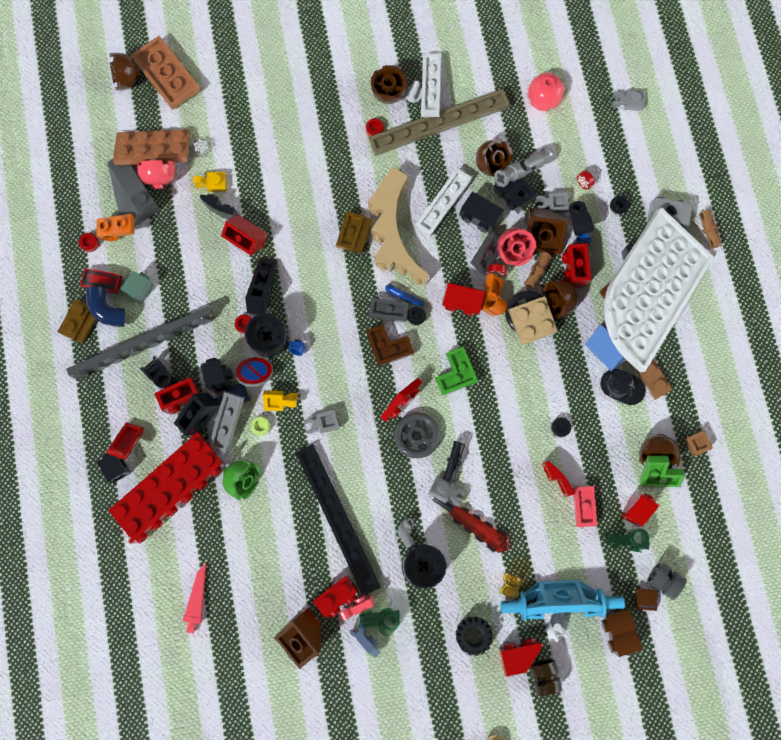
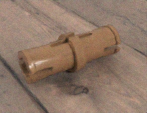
[699,210,722,249]
[524,252,552,290]

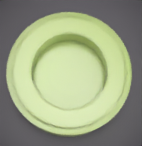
[250,416,271,436]

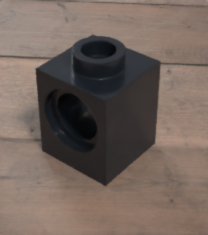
[97,453,131,483]

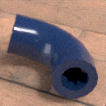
[86,287,125,327]

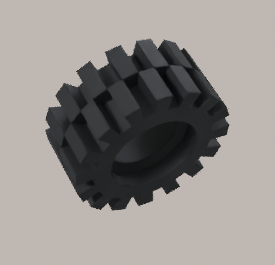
[455,616,493,656]

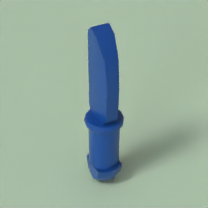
[385,284,425,307]

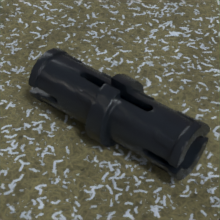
[443,441,466,482]

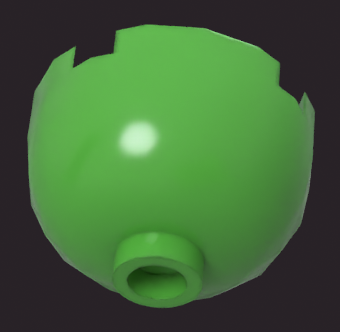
[222,460,261,500]

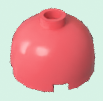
[527,72,564,111]
[137,160,175,189]
[497,227,536,266]

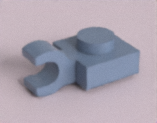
[349,621,381,658]

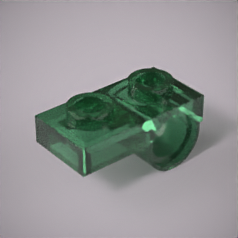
[604,529,650,553]
[356,608,400,636]

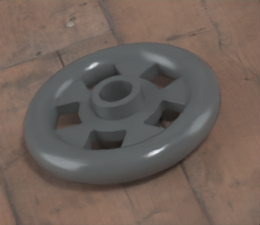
[394,412,440,459]

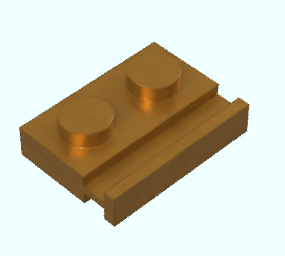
[336,211,373,255]
[57,299,97,344]

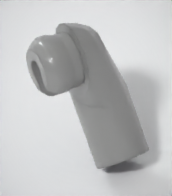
[398,518,415,548]

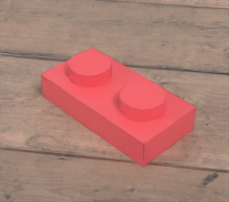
[573,486,597,527]

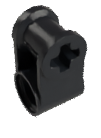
[569,201,594,236]
[140,356,176,389]

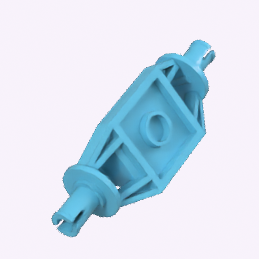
[500,580,625,621]

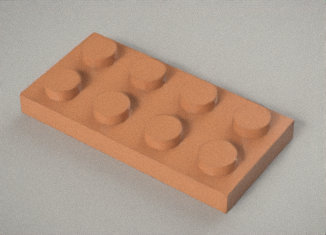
[130,36,201,110]
[113,129,190,165]

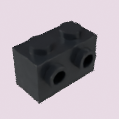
[494,178,537,214]
[459,191,504,233]
[201,358,233,393]

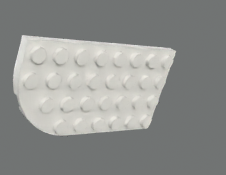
[604,207,714,372]

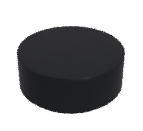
[551,418,571,438]

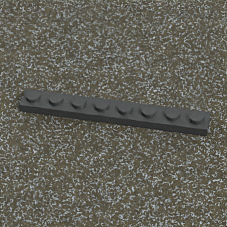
[66,306,215,379]

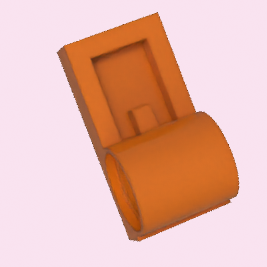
[97,214,134,241]
[481,274,507,316]

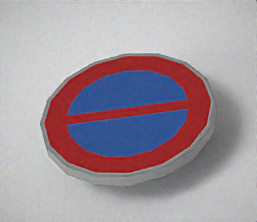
[235,357,273,387]

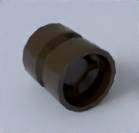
[530,659,563,696]

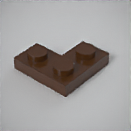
[366,324,414,367]

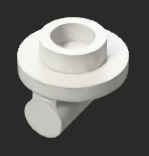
[405,81,422,103]
[546,622,565,642]

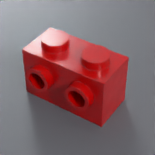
[221,214,268,256]
[562,243,591,287]
[441,282,485,316]
[154,377,201,415]
[313,575,359,618]

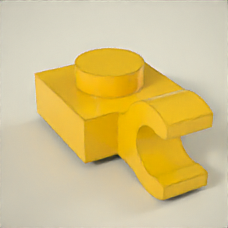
[193,172,226,192]
[263,390,298,411]

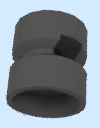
[647,562,687,600]

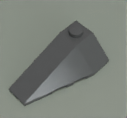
[107,159,160,227]

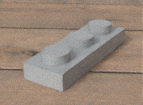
[209,392,244,453]

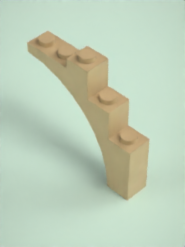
[368,167,430,286]

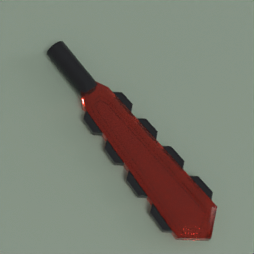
[432,498,510,553]

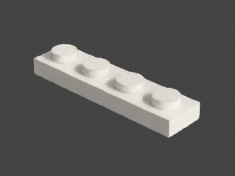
[421,53,441,117]
[415,168,472,237]

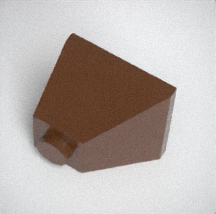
[526,208,568,255]
[274,608,321,669]

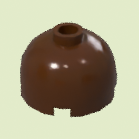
[109,52,139,91]
[371,65,407,104]
[476,139,513,177]
[543,280,579,319]
[639,434,681,469]

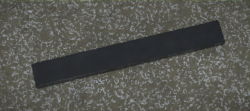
[295,444,381,595]

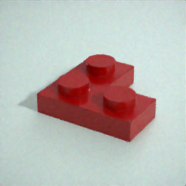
[380,378,423,422]

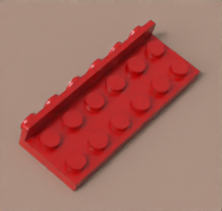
[108,432,226,544]

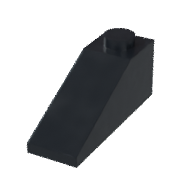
[245,258,278,315]

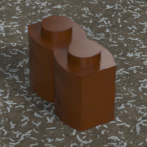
[601,608,642,657]

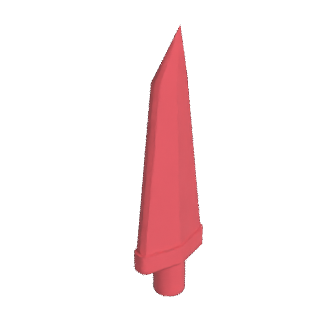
[183,563,206,633]

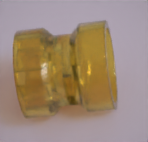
[499,573,523,599]

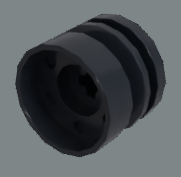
[245,313,289,358]
[401,544,447,589]

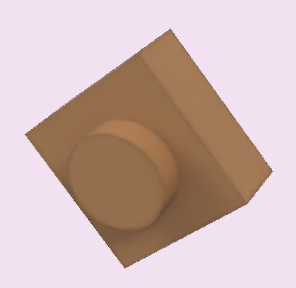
[684,431,713,457]

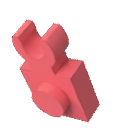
[339,594,375,621]

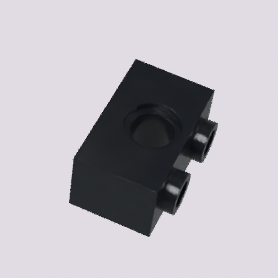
[174,393,220,436]

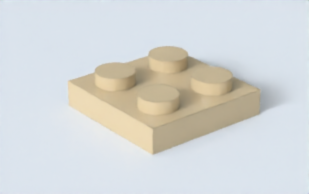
[508,296,558,345]

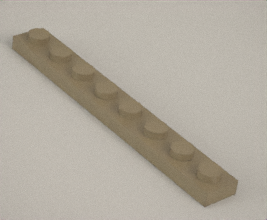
[368,89,510,156]

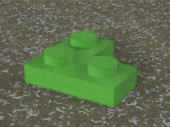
[435,346,478,396]
[639,455,685,487]

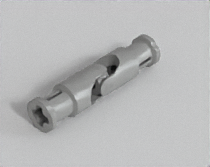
[494,147,554,187]

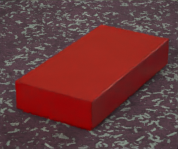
[107,422,144,460]

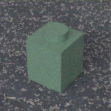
[120,271,154,303]

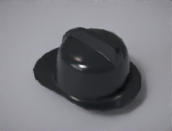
[600,369,646,405]

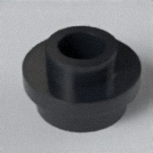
[610,196,629,214]
[407,307,426,326]

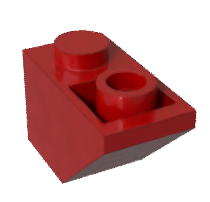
[620,493,660,527]
[499,638,542,677]

